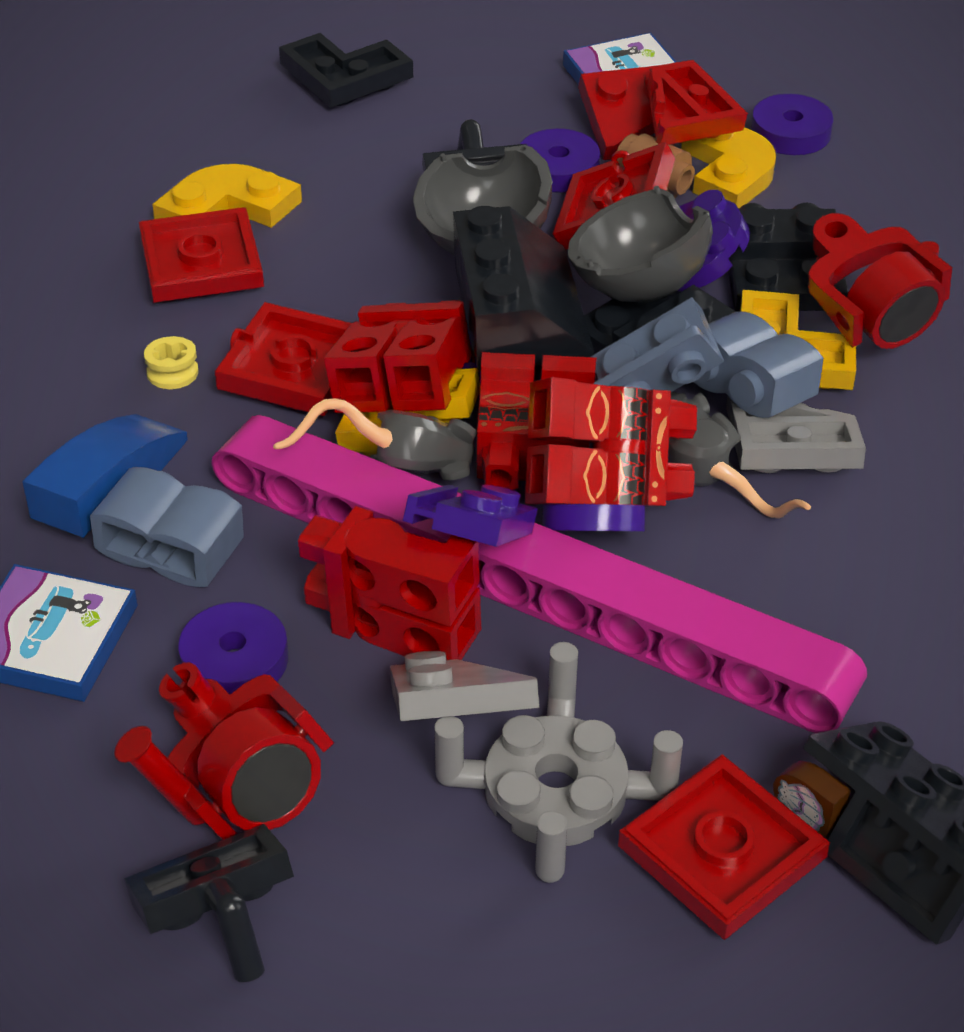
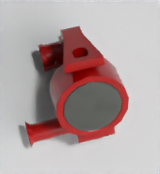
[808,213,953,349]
[114,662,334,840]

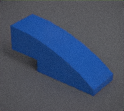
[22,414,188,538]

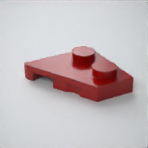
[647,60,748,145]
[578,65,658,160]

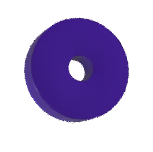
[751,94,834,155]
[520,128,600,193]
[542,504,645,532]
[178,602,289,694]

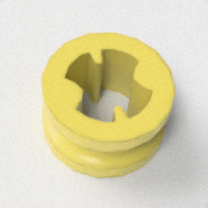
[144,336,199,390]

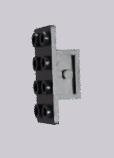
[803,721,964,945]

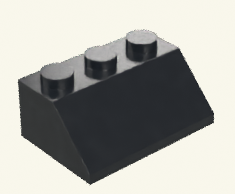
[453,206,594,372]

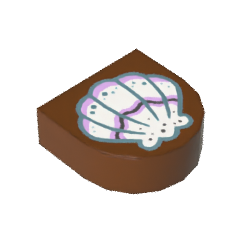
[773,761,851,839]

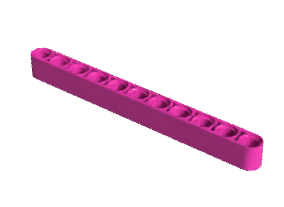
[212,415,867,733]

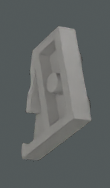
[726,396,866,473]
[390,651,539,721]

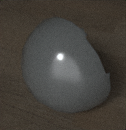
[413,145,552,256]
[568,186,713,303]

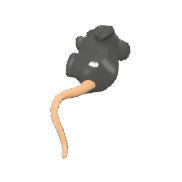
[668,391,811,519]
[273,398,477,480]

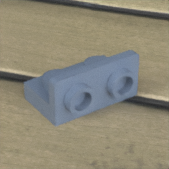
[591,297,724,392]

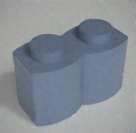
[694,311,824,418]
[90,467,244,587]

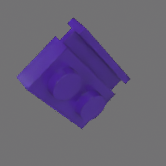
[403,485,538,547]

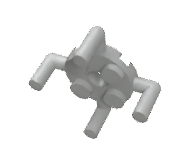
[435,642,683,883]

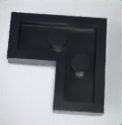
[279,33,414,108]

